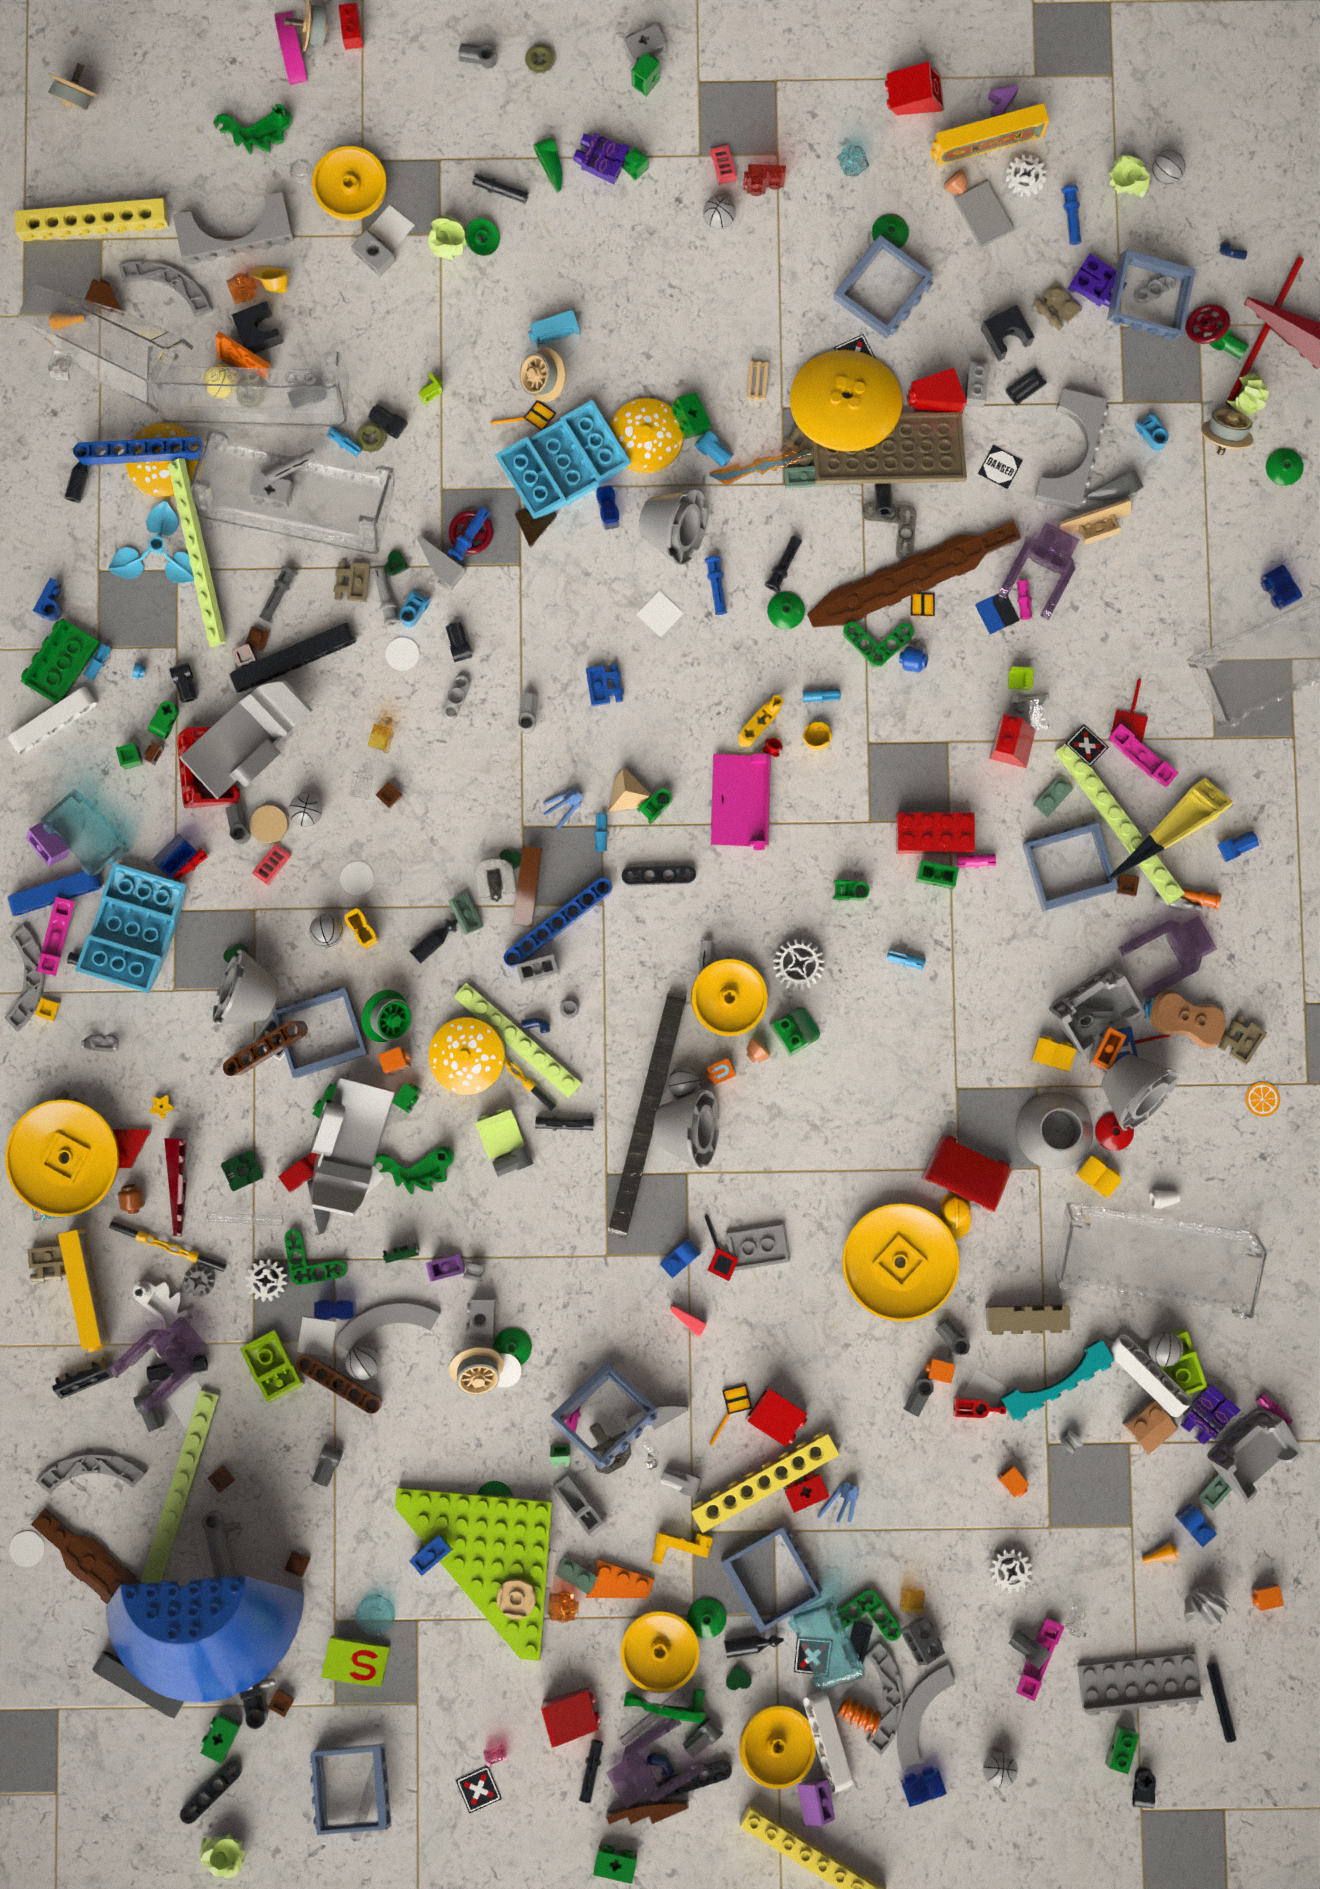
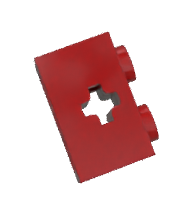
[338,2,364,50]
[784,1472,830,1513]

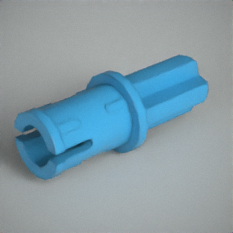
[327,426,362,456]
[83,644,111,681]
[803,688,841,703]
[594,813,609,852]
[887,950,926,970]

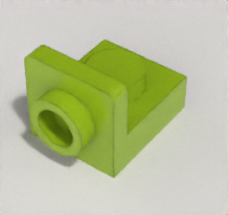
[418,372,443,405]

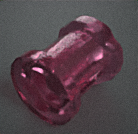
[484,1744,508,1768]

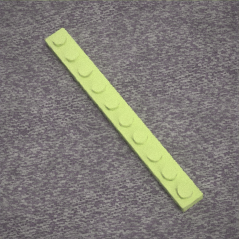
[168,458,226,647]
[1055,744,1185,905]
[141,1390,220,1583]

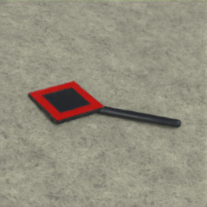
[705,1215,739,1281]

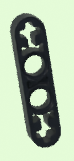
[622,866,696,886]
[180,1760,242,1824]
[657,1760,732,1798]

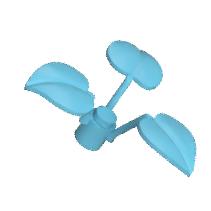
[108,501,194,584]

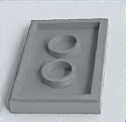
[954,181,1014,248]
[726,1224,790,1271]

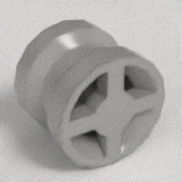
[463,1262,485,1281]
[1059,1429,1083,1454]

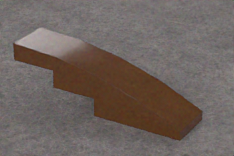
[513,846,542,927]
[606,1799,689,1825]

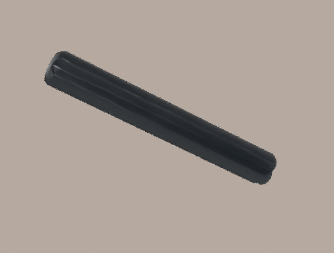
[1207,1663,1236,1743]

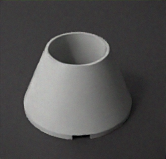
[639,489,708,565]
[212,949,279,1024]
[1101,1054,1178,1130]
[654,1090,719,1168]
[1016,1092,1093,1170]

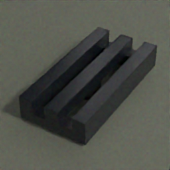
[1005,368,1047,406]

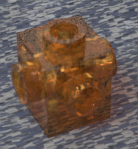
[226,273,257,304]
[548,1592,579,1623]

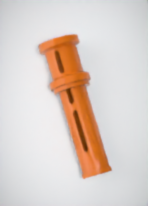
[1180,888,1221,910]

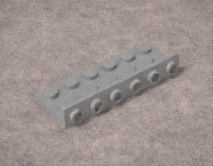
[1077,1652,1204,1716]

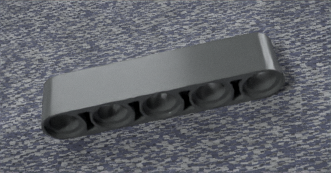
[92,1651,185,1718]

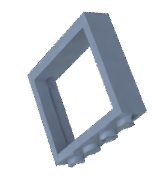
[834,235,934,339]
[1107,250,1196,340]
[1023,822,1119,912]
[272,986,369,1079]
[551,1362,657,1470]
[721,1525,823,1633]
[309,1743,392,1835]

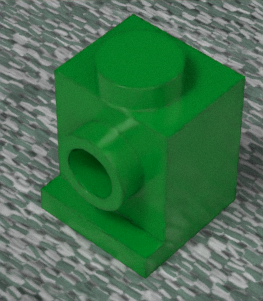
[622,147,649,181]
[392,1082,421,1114]

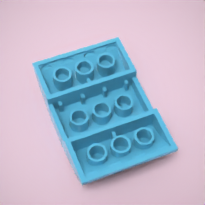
[495,400,631,519]
[75,862,187,994]

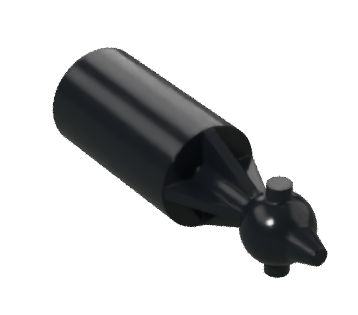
[64,451,89,503]
[874,483,893,516]
[409,918,458,964]
[724,1635,784,1658]

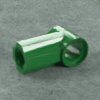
[1209,325,1249,360]

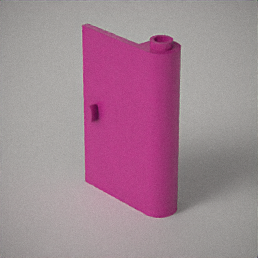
[711,754,771,850]

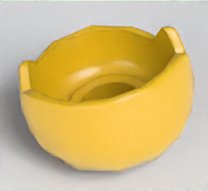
[802,721,832,750]

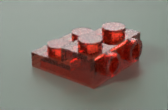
[743,164,786,196]

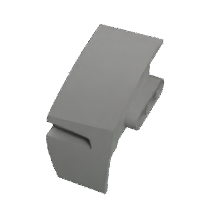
[179,679,313,799]
[310,1076,394,1216]

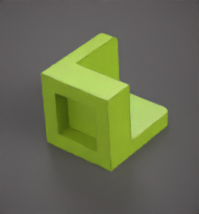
[1008,666,1034,690]

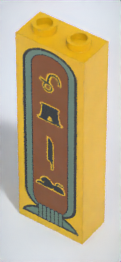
[931,103,1049,166]
[58,1229,110,1352]

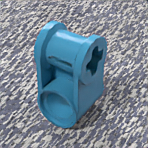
[1135,413,1169,451]
[400,589,431,627]

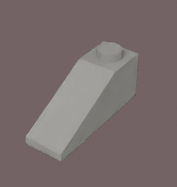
[417,535,465,590]

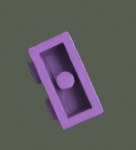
[26,819,71,867]
[797,1779,835,1826]

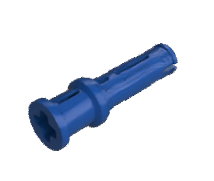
[1061,185,1082,245]
[448,507,490,561]
[705,556,727,615]

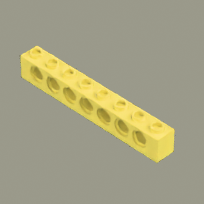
[14,198,168,241]
[691,1432,839,1533]
[740,1804,885,1889]

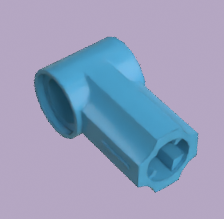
[695,430,733,468]

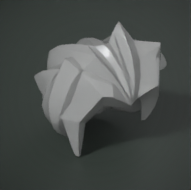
[1184,1584,1230,1625]

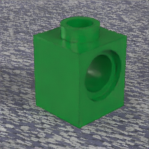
[116,743,144,770]

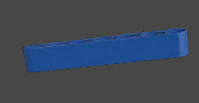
[73,437,206,465]
[504,878,612,968]

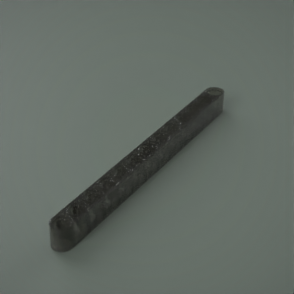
[607,992,686,1239]

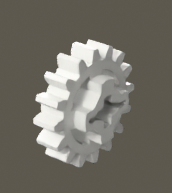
[1005,155,1047,197]
[245,1259,288,1302]
[989,1548,1033,1593]

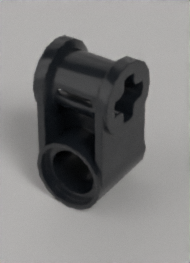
[1132,1767,1156,1809]

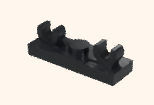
[52,1358,115,1399]

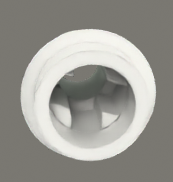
[1149,1190,1180,1209]

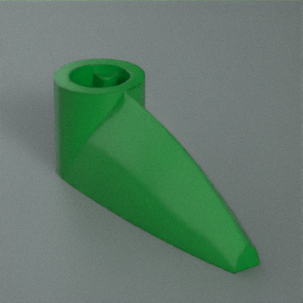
[533,136,562,193]

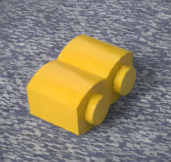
[344,908,379,950]
[1031,1035,1076,1072]
[1075,1155,1123,1198]

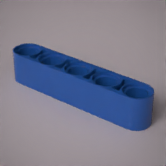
[7,869,102,916]

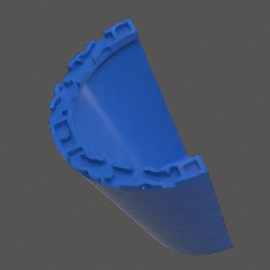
[106,1576,304,1703]

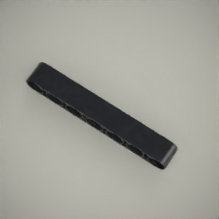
[229,623,357,693]

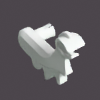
[132,1281,189,1359]

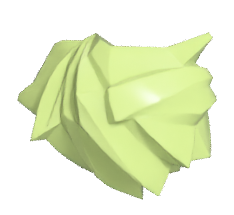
[1107,154,1150,198]
[429,215,467,260]
[1227,372,1269,416]
[200,1833,247,1878]

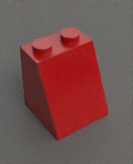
[885,61,944,115]
[906,367,967,414]
[989,714,1035,768]
[746,1386,808,1447]
[541,1687,602,1748]

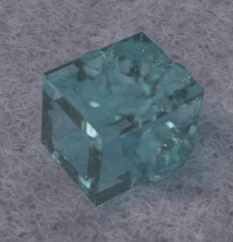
[837,145,870,176]

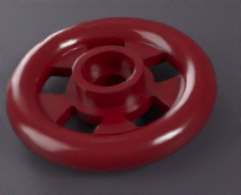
[1185,304,1230,344]
[448,510,493,554]

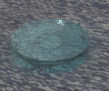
[355,1595,395,1636]

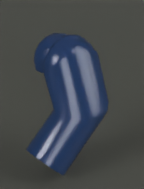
[1219,242,1247,260]
[522,1018,550,1033]
[646,1752,674,1776]

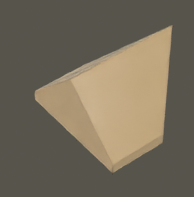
[608,768,651,812]

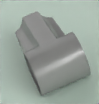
[518,693,538,734]
[660,1467,702,1498]

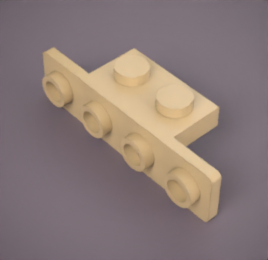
[1059,499,1131,545]

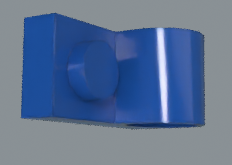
[33,577,62,621]
[660,1238,701,1279]
[1175,1503,1217,1547]
[409,1534,452,1576]

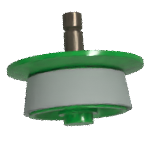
[361,990,412,1042]

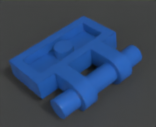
[586,664,624,706]

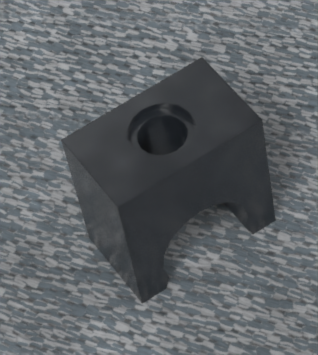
[231,301,283,354]
[981,305,1035,362]

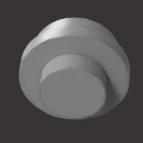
[560,999,579,1019]

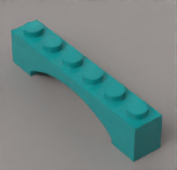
[999,1339,1115,1421]

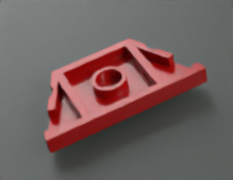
[112,1129,151,1168]

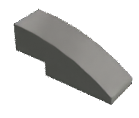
[626,1405,688,1430]
[552,1475,607,1537]

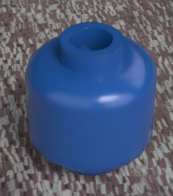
[899,646,928,672]

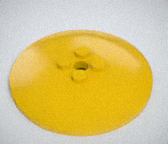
[790,350,902,451]
[5,1100,119,1217]
[842,1204,959,1321]

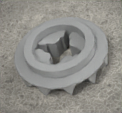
[183,1265,215,1297]

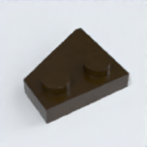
[515,509,557,548]

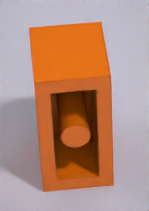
[1089,1027,1127,1072]
[378,1046,411,1075]

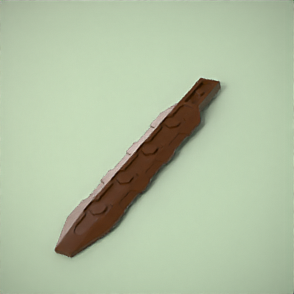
[807,521,1021,628]
[31,1508,141,1604]

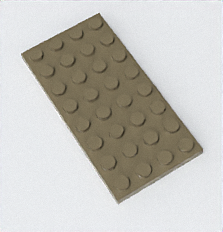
[812,412,967,485]

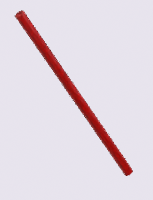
[1225,257,1304,406]

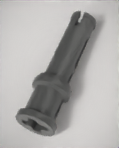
[259,565,298,622]

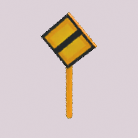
[490,400,557,431]
[911,593,935,617]
[709,1384,752,1446]

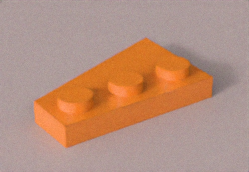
[215,331,271,381]
[586,1559,654,1598]

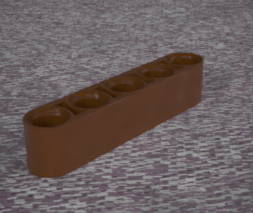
[223,1020,308,1076]
[296,1354,382,1414]

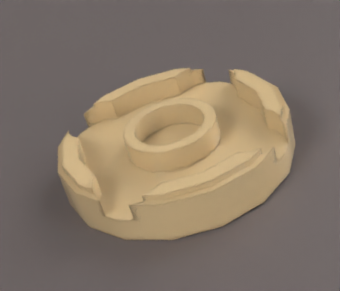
[249,805,288,843]
[497,1578,536,1619]

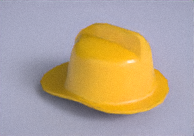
[250,266,291,293]
[940,1192,971,1239]

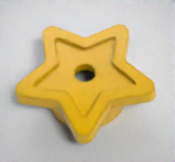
[150,1095,175,1120]

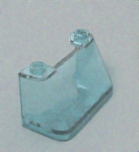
[40,788,133,876]
[788,1596,866,1690]

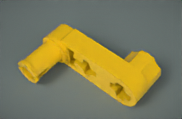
[737,695,784,747]
[651,1531,714,1565]

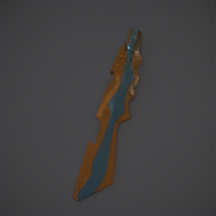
[710,448,811,485]

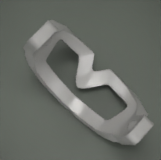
[1012,693,1049,714]
[81,1035,119,1052]

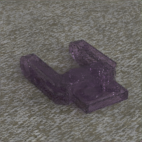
[998,522,1080,620]
[1118,916,1217,998]
[110,1316,207,1414]
[606,1718,708,1808]

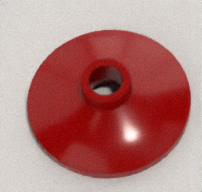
[1095,1112,1134,1151]

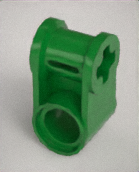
[148,701,179,739]
[637,788,672,824]
[833,879,870,901]

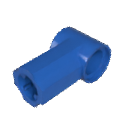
[1217,831,1259,862]

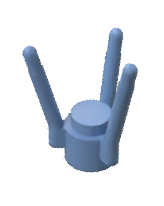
[543,787,583,829]
[817,1482,859,1523]

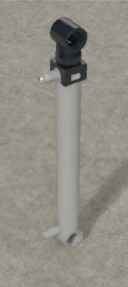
[201,1510,276,1729]

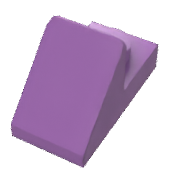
[988,86,1018,118]
[426,1254,465,1282]

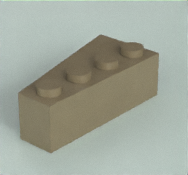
[986,1304,1070,1335]

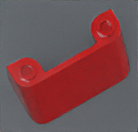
[177,727,240,808]
[921,1135,1012,1212]

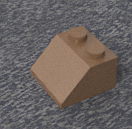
[1122,1399,1178,1455]

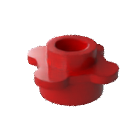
[762,738,783,757]

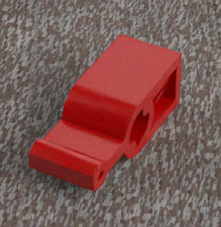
[278,1153,317,1193]
[953,1397,1007,1418]

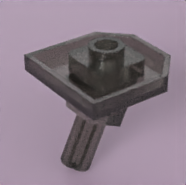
[474,856,516,902]
[589,1423,632,1474]

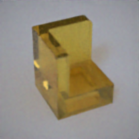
[368,724,394,754]
[899,1588,925,1614]

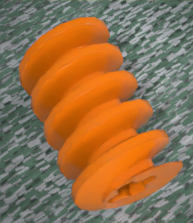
[836,1696,881,1736]

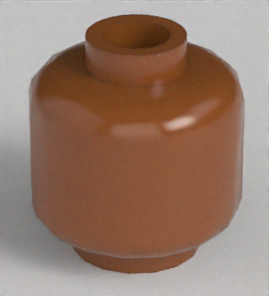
[118,1184,145,1214]

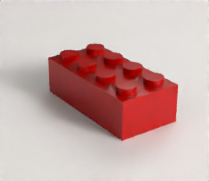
[896,812,975,854]

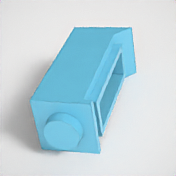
[528,310,580,347]

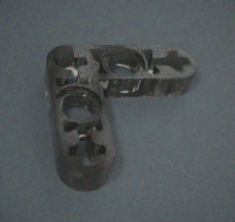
[861,502,917,561]

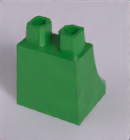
[770,1007,820,1057]

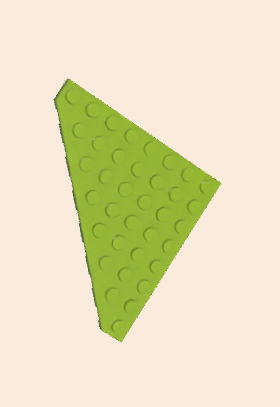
[395,1487,553,1661]

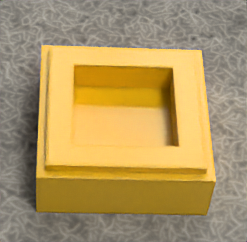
[35,997,61,1021]

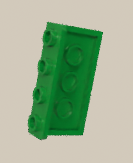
[21,618,101,704]

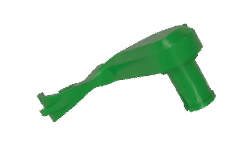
[213,104,292,154]
[373,1146,454,1194]
[623,1688,706,1723]

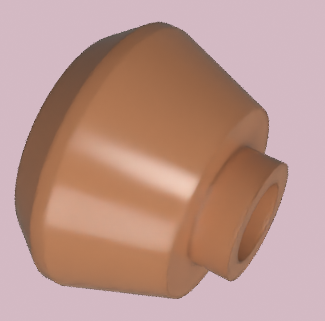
[944,170,968,195]
[746,1038,771,1063]

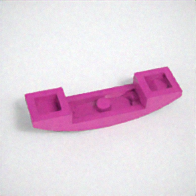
[274,11,308,85]
[1108,723,1179,787]
[37,897,75,976]
[1016,1618,1065,1701]

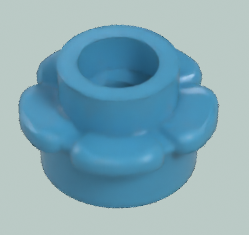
[132,662,146,680]

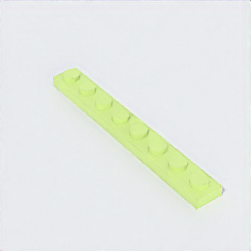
[454,983,582,1098]

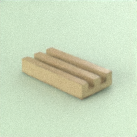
[747,361,769,400]

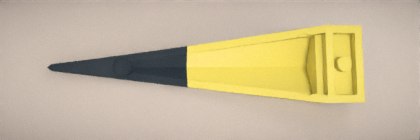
[1108,778,1233,881]

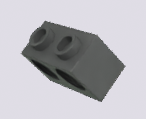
[900,1617,945,1666]

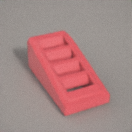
[710,145,737,185]
[252,844,291,886]
[670,1305,707,1337]

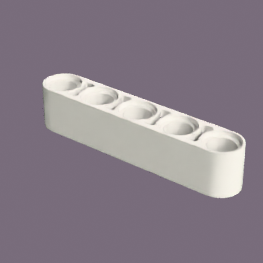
[8,687,97,754]
[1108,1334,1192,1417]
[804,1691,852,1794]

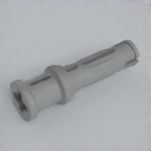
[373,568,401,627]

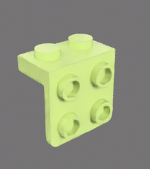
[475,1108,524,1159]

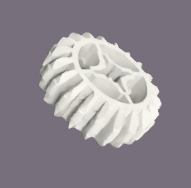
[773,939,825,991]

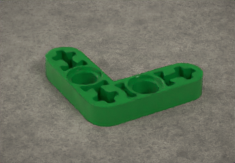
[843,622,914,667]
[284,1229,348,1285]
[828,1589,901,1641]

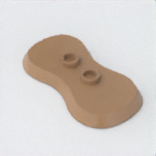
[1150,990,1226,1048]

